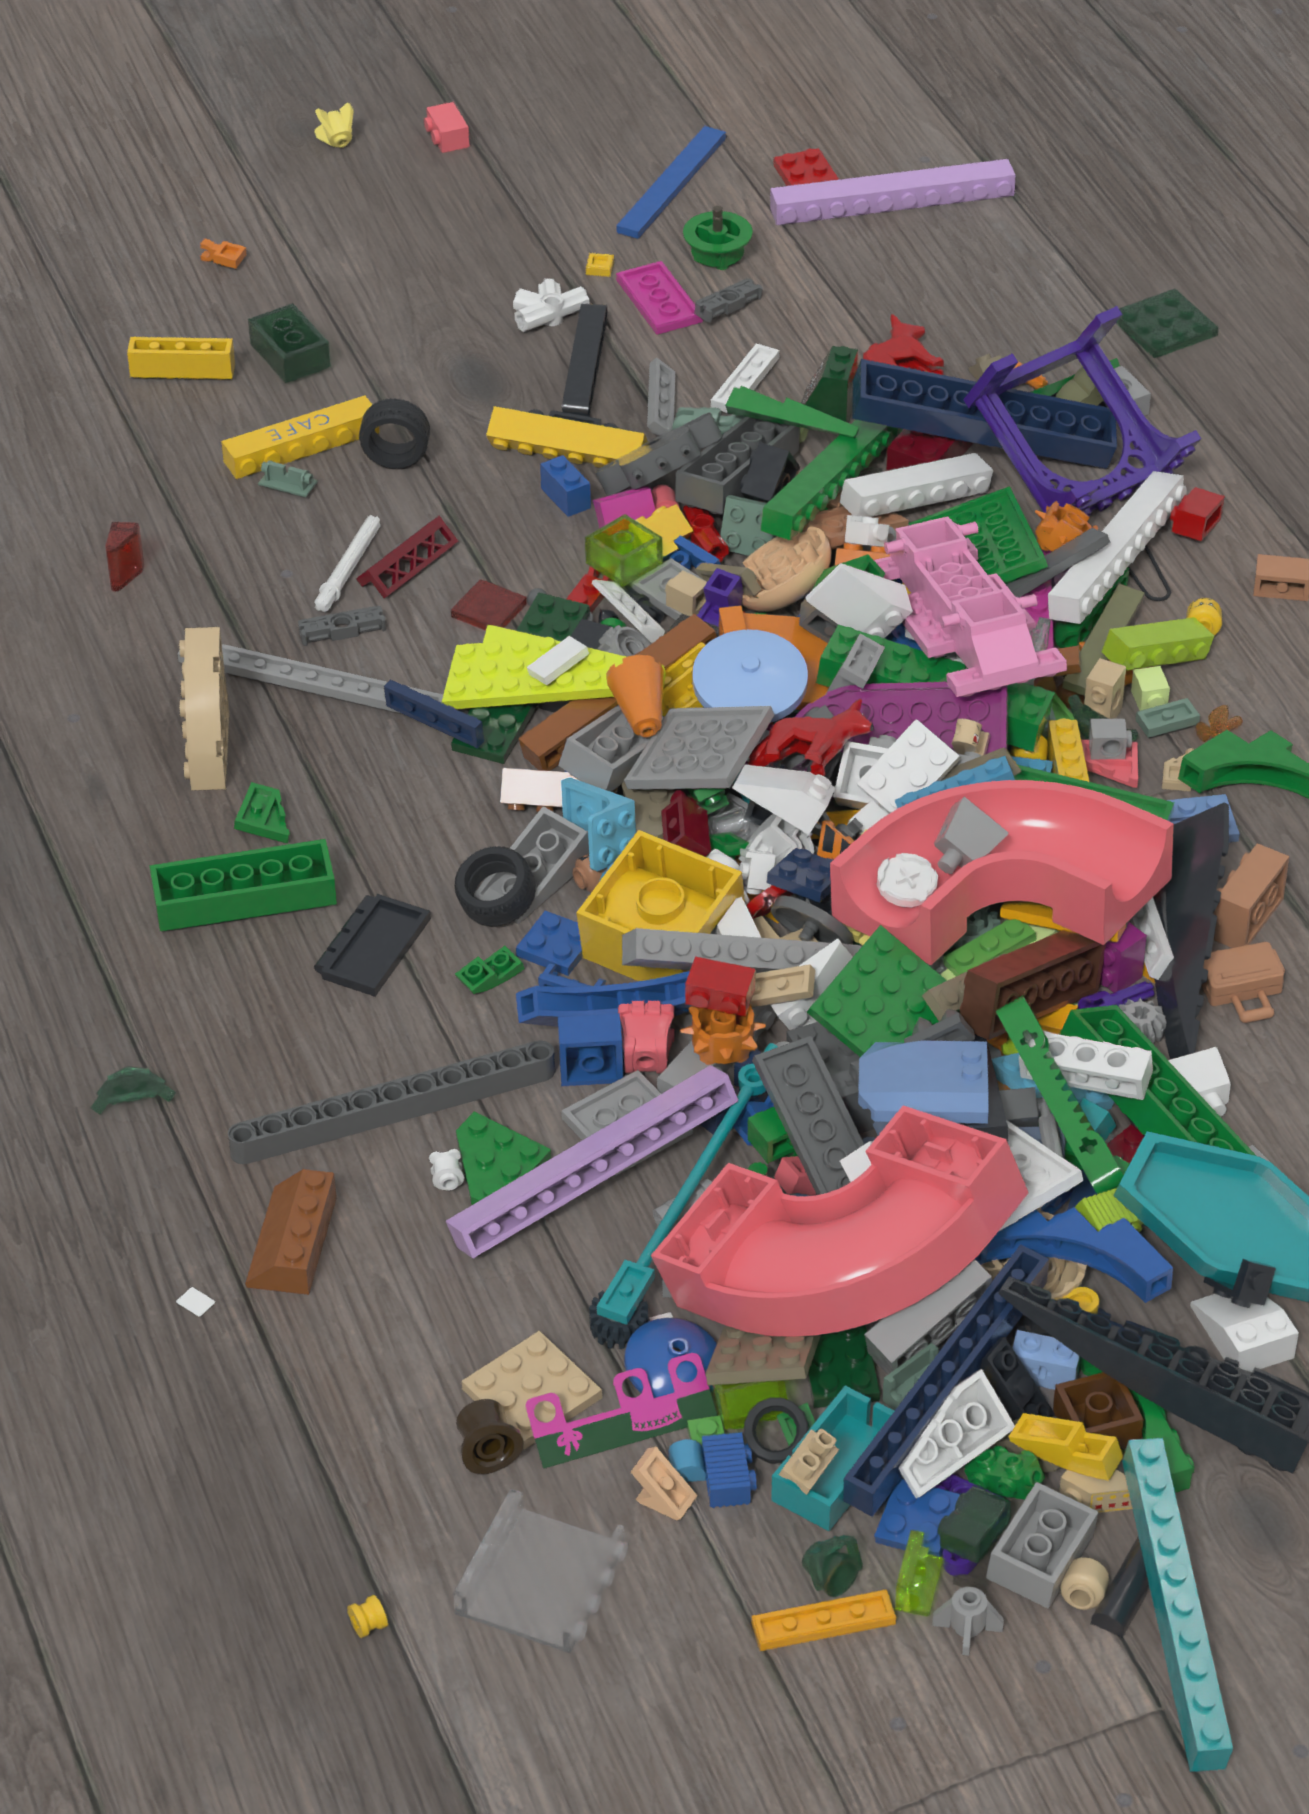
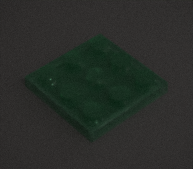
[1116,288,1219,359]

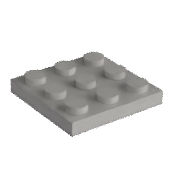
[561,1070,693,1175]

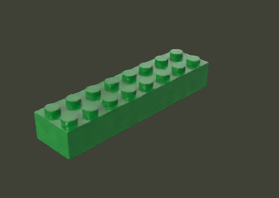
[816,624,1055,752]
[1059,1005,1256,1156]

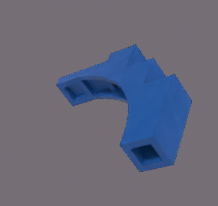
[975,1207,1173,1303]

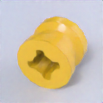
[347,1595,388,1638]

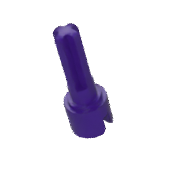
[1078,981,1155,1009]

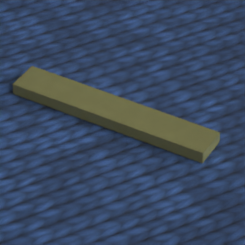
[1062,584,1145,696]

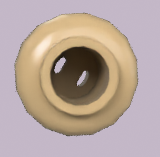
[1060,1557,1109,1610]

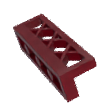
[356,515,458,598]

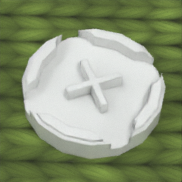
[876,853,938,908]

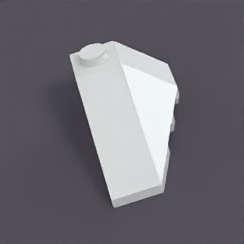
[898,1369,1015,1498]

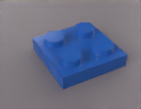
[516,911,583,976]
[874,1479,963,1560]

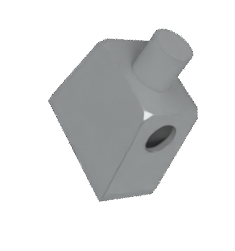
[934,797,1009,874]

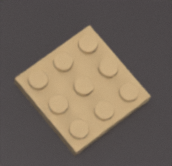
[462,1331,602,1450]

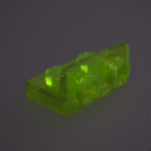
[895,1530,943,1616]

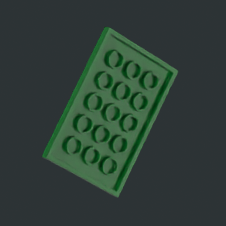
[908,486,1048,584]

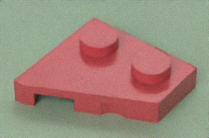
[1081,740,1138,788]

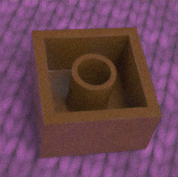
[1053,1372,1143,1449]

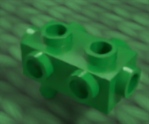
[964,1446,1045,1500]

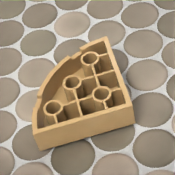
[179,627,230,790]

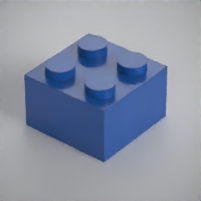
[558,1013,623,1086]

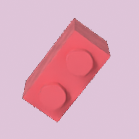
[424,102,469,153]

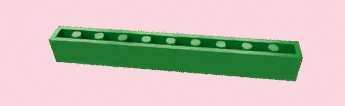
[761,420,903,540]

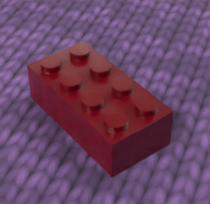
[887,429,973,471]

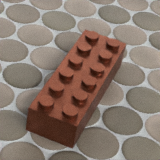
[960,930,1106,1040]

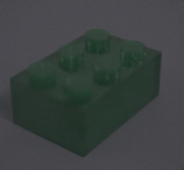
[248,303,331,383]

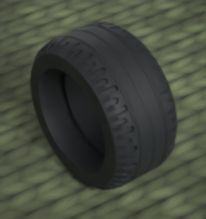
[359,398,430,469]
[454,846,536,927]

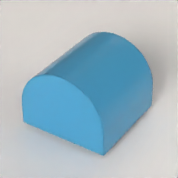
[668,1439,706,1482]

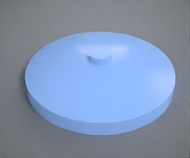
[692,630,808,723]

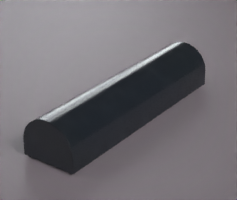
[1091,1537,1150,1638]

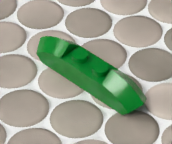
[1054,567,1129,648]

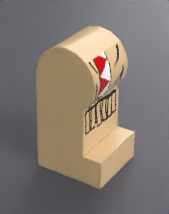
[952,719,990,756]

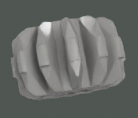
[1119,997,1166,1043]

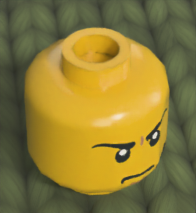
[1186,598,1222,636]

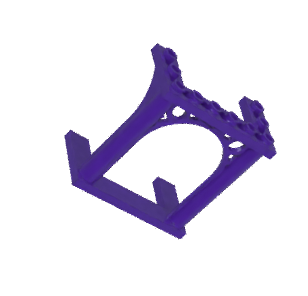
[963,306,1201,516]

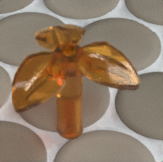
[1195,705,1243,742]

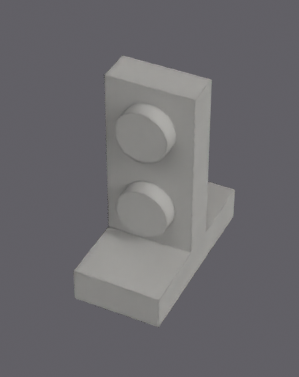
[825,634,885,695]

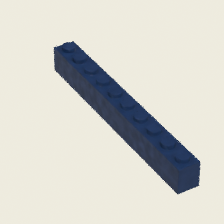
[843,1244,1049,1517]

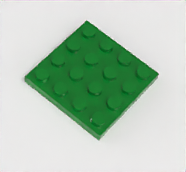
[807,925,960,1057]

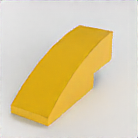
[1008,1413,1123,1481]

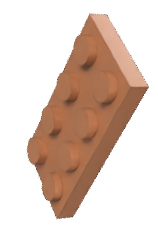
[802,506,909,549]

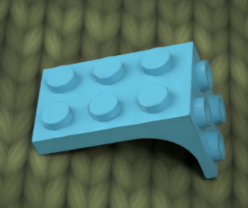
[561,777,636,871]

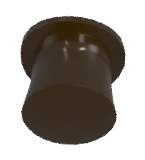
[456,1399,524,1475]

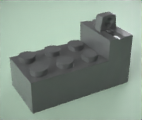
[786,1022,874,1134]

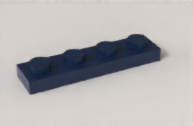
[384,679,484,749]

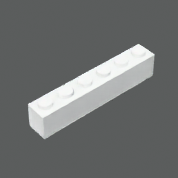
[840,453,993,517]

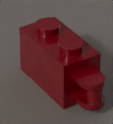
[661,790,711,857]

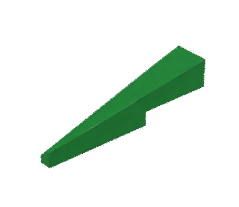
[725,386,859,438]

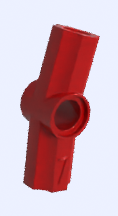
[683,505,729,562]

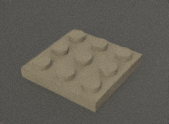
[705,1327,821,1385]

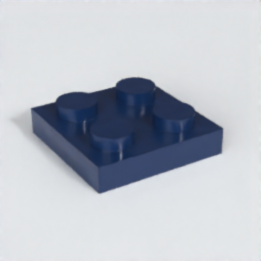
[766,848,833,903]

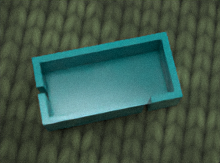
[771,1386,894,1531]

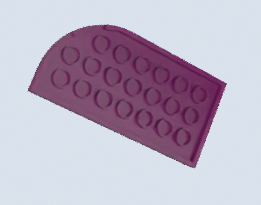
[795,682,1008,800]

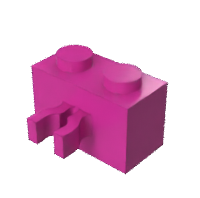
[593,486,655,536]

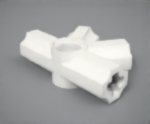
[513,279,589,332]

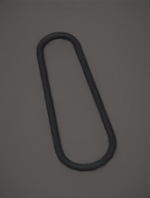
[1128,544,1171,601]

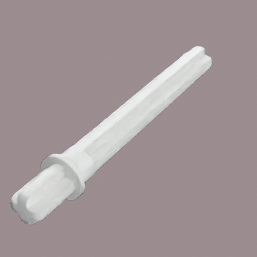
[315,515,381,612]

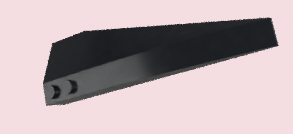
[1153,803,1229,1060]
[998,1276,1309,1474]

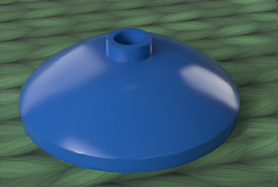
[624,1318,718,1398]

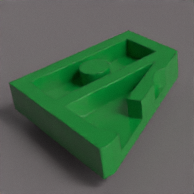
[234,782,290,844]

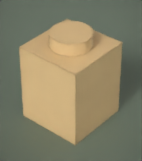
[665,570,707,617]

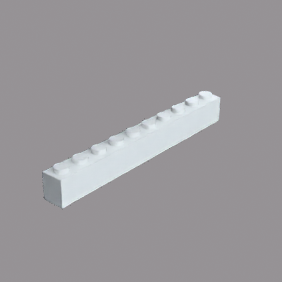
[1048,471,1187,624]

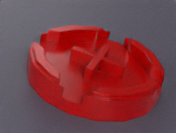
[746,885,794,919]

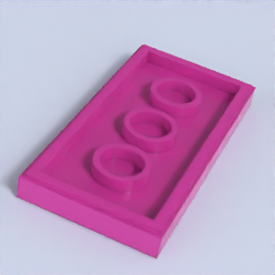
[616,261,703,335]

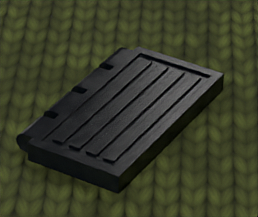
[314,894,431,997]

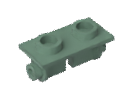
[258,460,318,497]

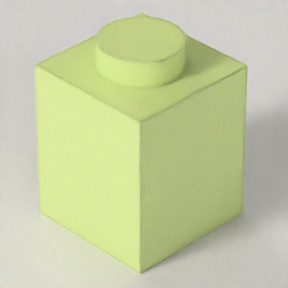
[1131,666,1170,711]

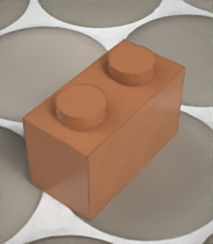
[1253,554,1309,601]

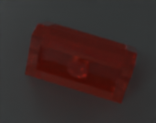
[105,522,144,592]

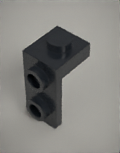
[1203,1259,1276,1308]

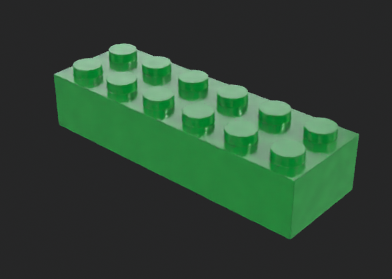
[149,839,337,931]

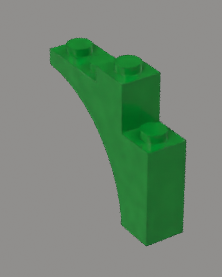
[1178,730,1309,799]

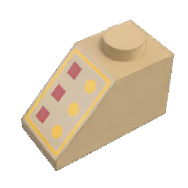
[1059,1470,1132,1513]

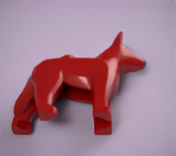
[863,314,944,375]
[747,699,874,776]

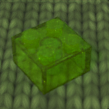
[585,514,663,587]

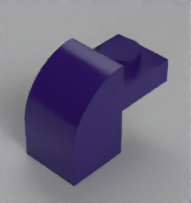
[697,568,743,637]

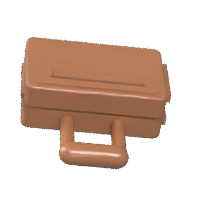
[1201,942,1285,1023]

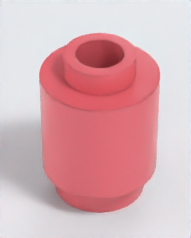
[651,484,680,510]

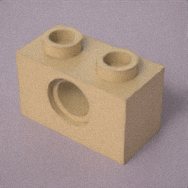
[1083,658,1126,723]

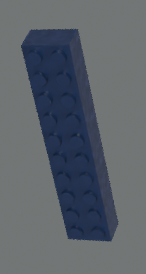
[852,359,1117,469]

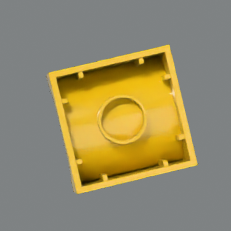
[576,830,745,981]

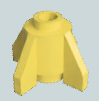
[314,103,354,148]

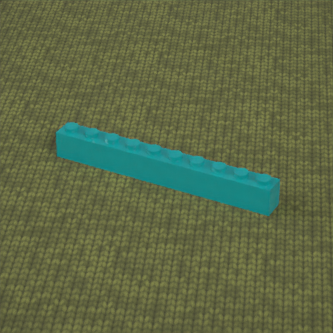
[1122,1438,1233,1772]

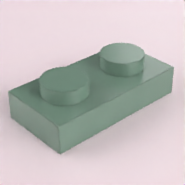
[1136,698,1200,738]

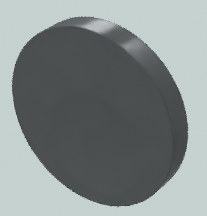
[771,896,854,944]

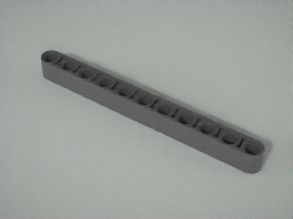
[228,1040,555,1164]

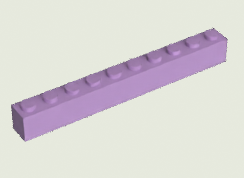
[770,159,1015,225]
[446,1065,738,1258]

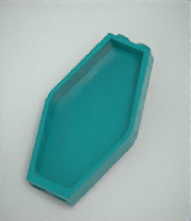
[1114,1131,1309,1302]

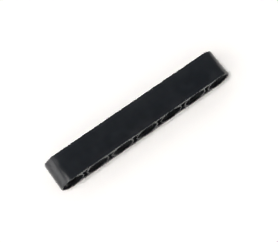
[562,303,607,417]

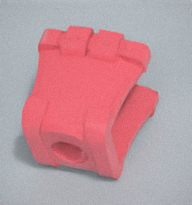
[618,1001,674,1074]

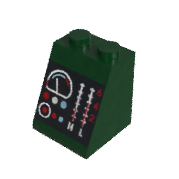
[801,346,858,423]

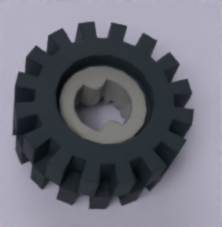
[589,1291,649,1349]

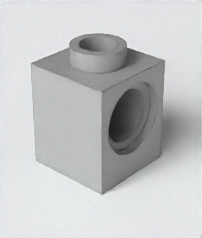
[1089,719,1132,759]

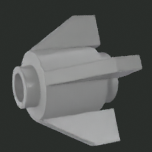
[933,1587,1004,1656]

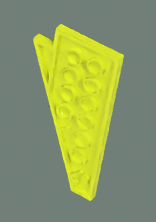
[442,625,666,709]

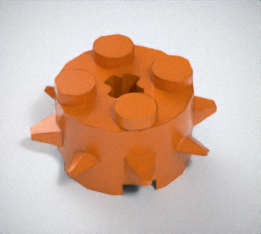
[1035,501,1098,552]
[680,1004,766,1065]

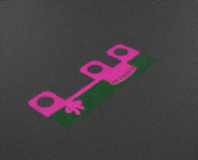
[526,1353,717,1469]

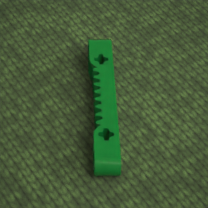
[996,996,1124,1194]

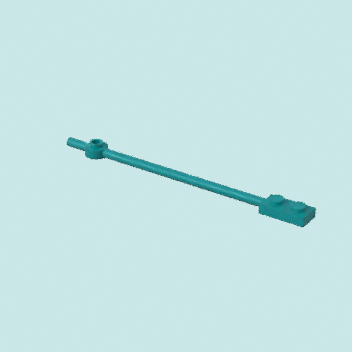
[597,1043,778,1325]

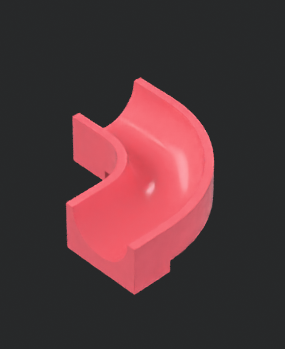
[830,780,1174,965]
[651,1105,1029,1337]

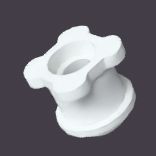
[429,1149,464,1191]

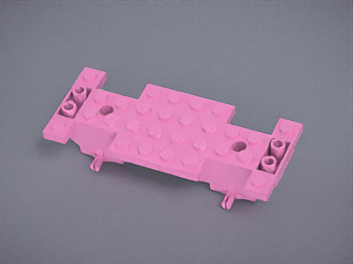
[874,517,1067,697]

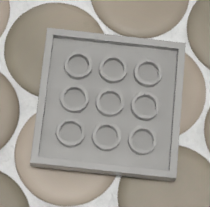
[624,706,774,790]

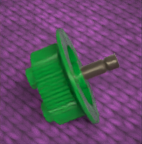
[683,205,753,270]

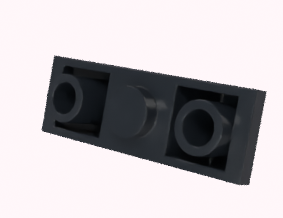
[980,1337,1055,1421]

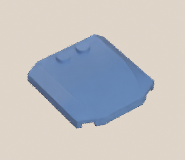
[858,1041,988,1124]

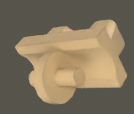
[779,1429,839,1495]

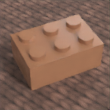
[1213,843,1289,948]

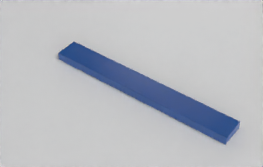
[616,126,726,239]

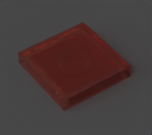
[451,579,527,630]

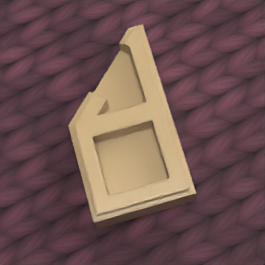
[1162,748,1194,791]

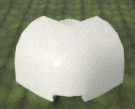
[738,814,814,866]

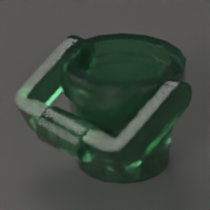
[802,1535,863,1597]

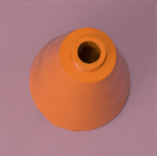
[606,655,664,737]

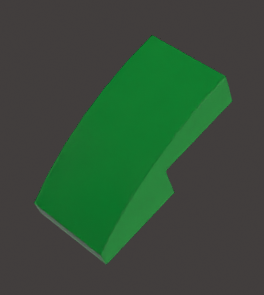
[455,945,525,994]

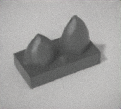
[904,1009,975,1043]

